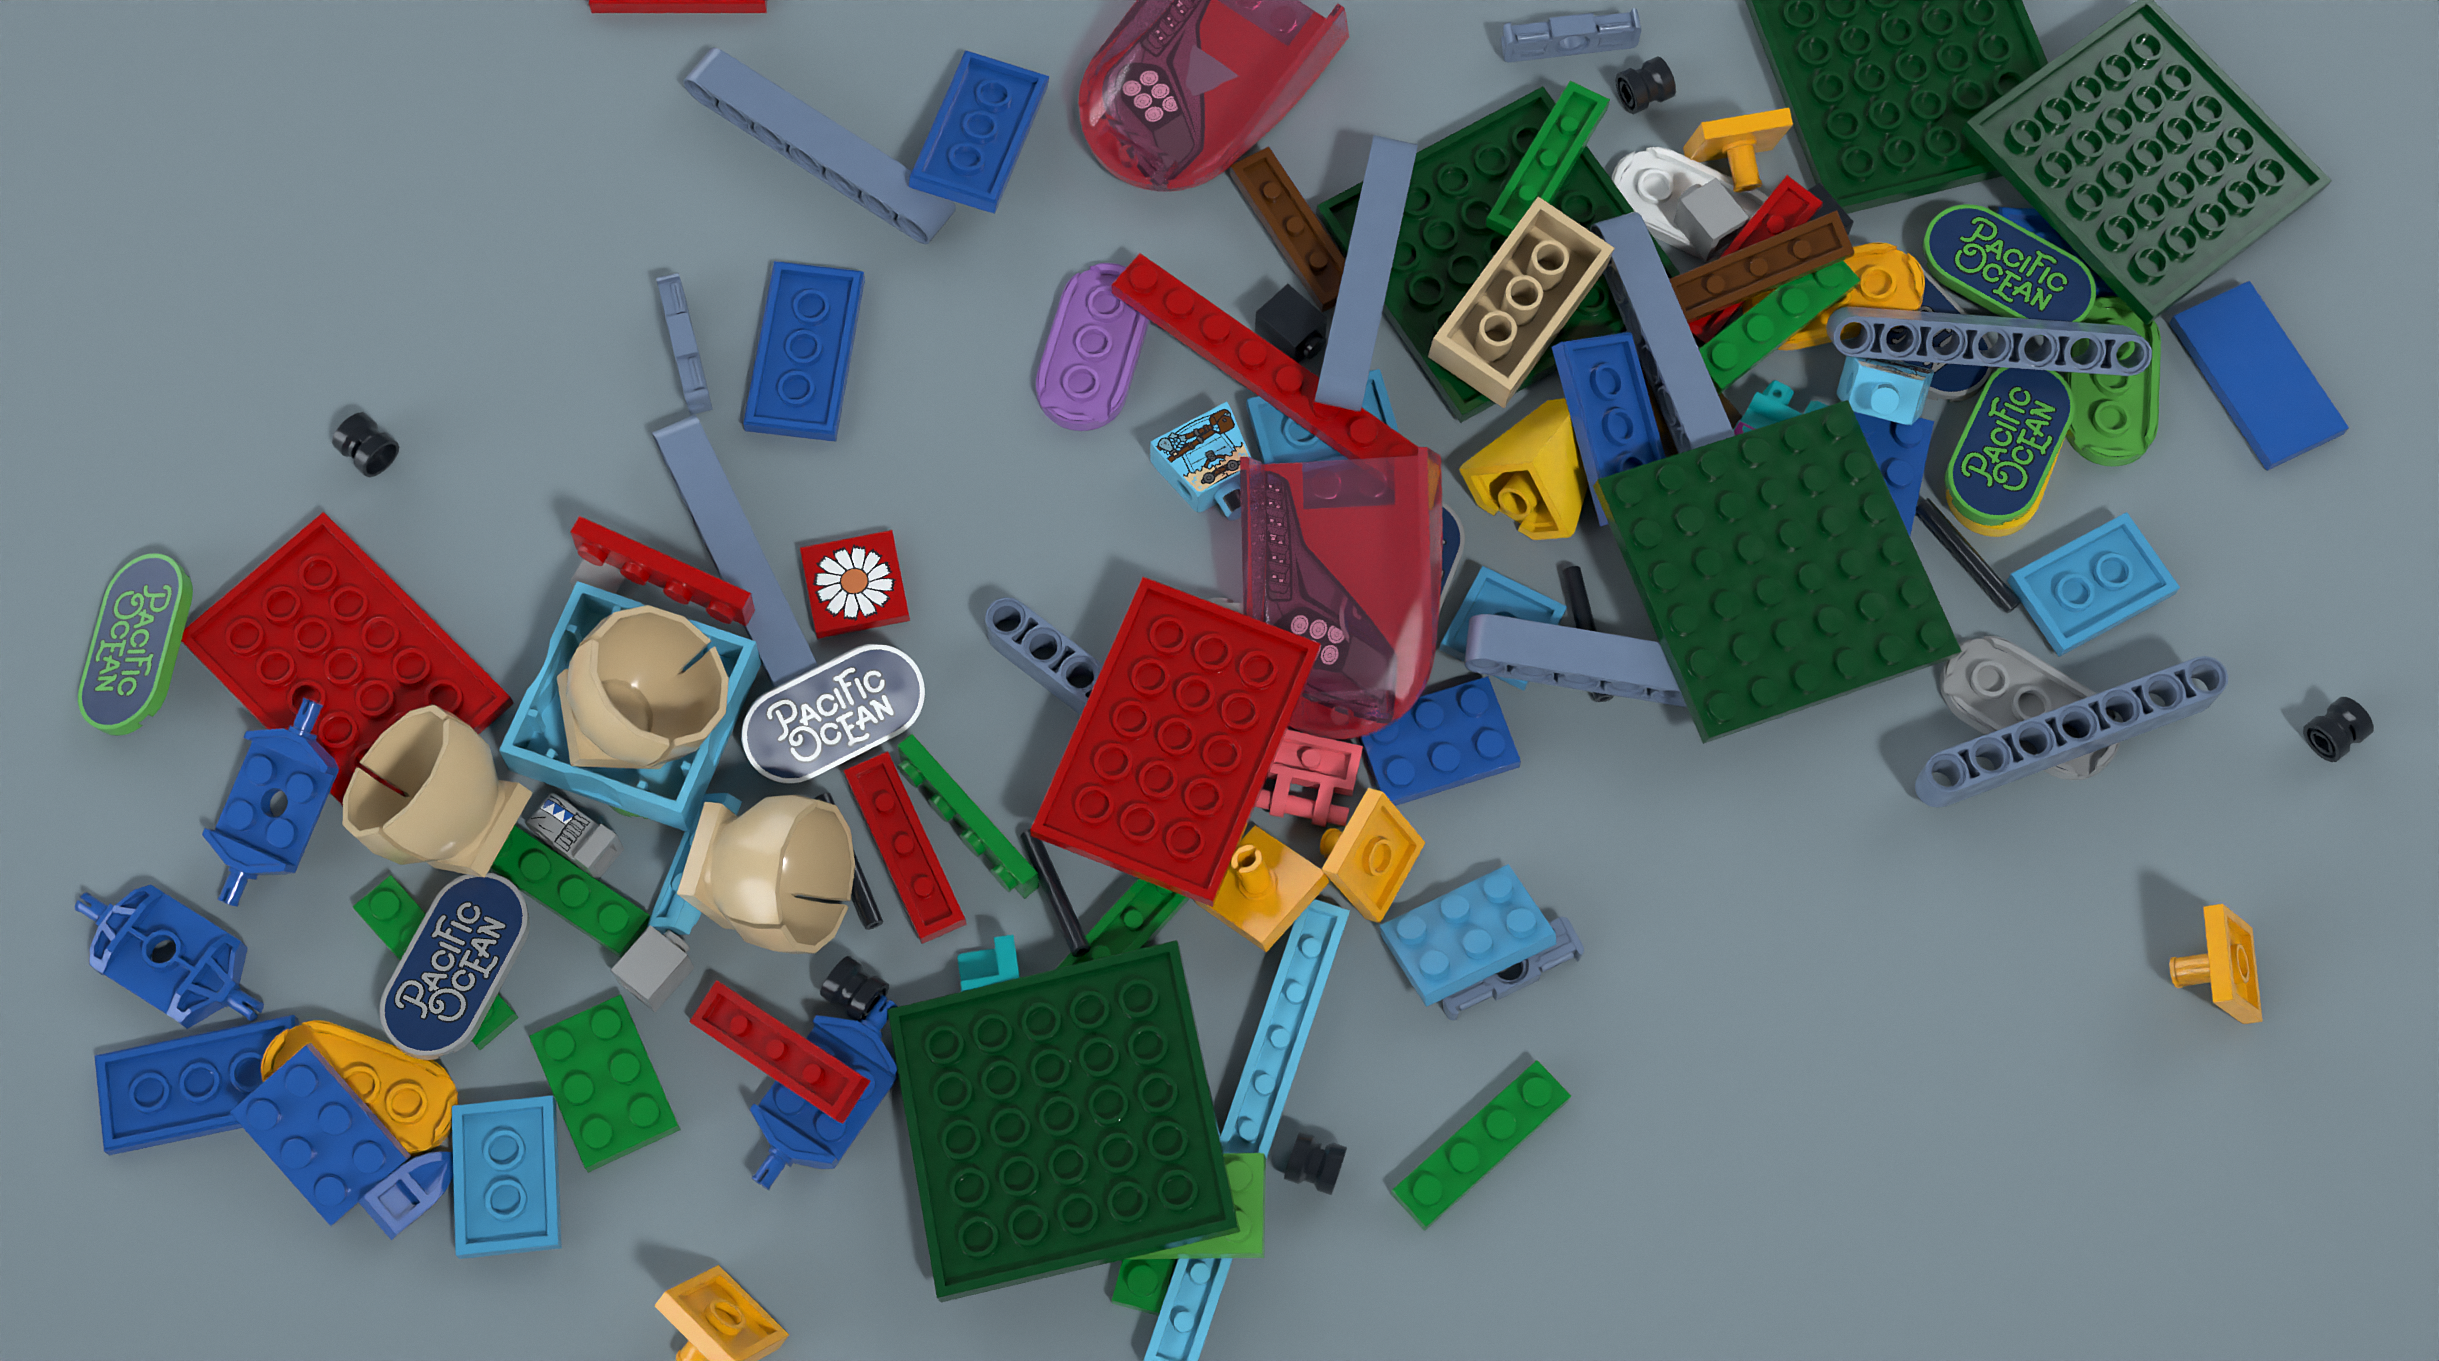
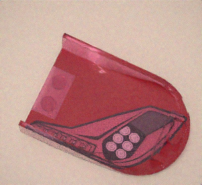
[1078,0,1349,192]
[1240,447,1443,740]

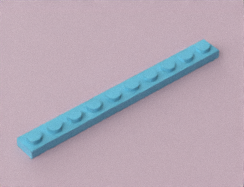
[1143,899,1350,1361]

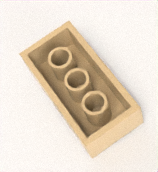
[1428,197,1615,408]

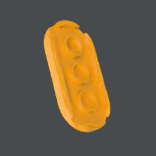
[1742,242,1925,351]
[261,1020,459,1156]

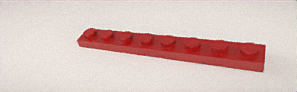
[1112,253,1431,492]

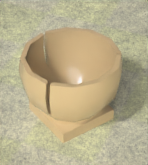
[557,605,729,769]
[342,705,533,878]
[677,794,855,954]

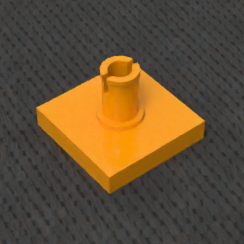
[1683,108,1793,193]
[1320,788,1426,923]
[1194,825,1330,952]
[2169,904,2263,1024]
[654,1265,789,1361]

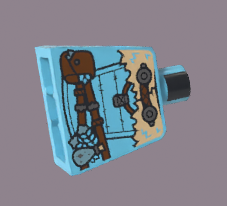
[1836,356,1934,425]
[1150,402,1254,521]

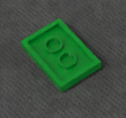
[529,994,681,1173]

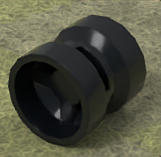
[1615,56,1676,115]
[332,412,400,477]
[2303,697,2374,762]
[820,956,889,1022]
[1284,1131,1347,1195]

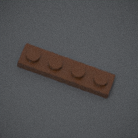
[1230,146,1346,313]
[1669,210,1855,324]

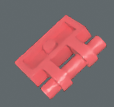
[1255,730,1363,827]

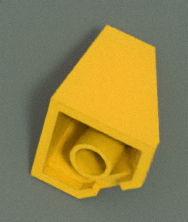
[1459,398,1589,540]

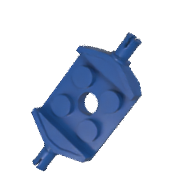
[202,698,339,907]
[75,884,264,1029]
[750,995,899,1190]

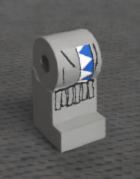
[525,793,624,880]

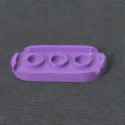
[1036,263,1150,431]

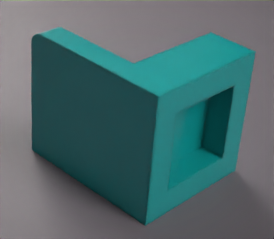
[957,934,1020,992]

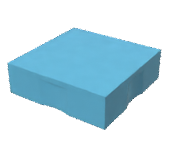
[499,581,762,832]

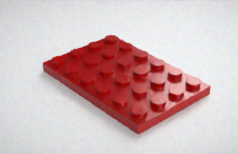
[181,512,514,807]
[1030,577,1321,907]

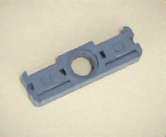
[1501,8,1641,62]
[656,273,713,415]
[1442,917,1584,1021]

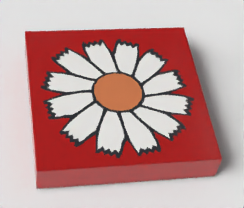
[800,530,910,639]

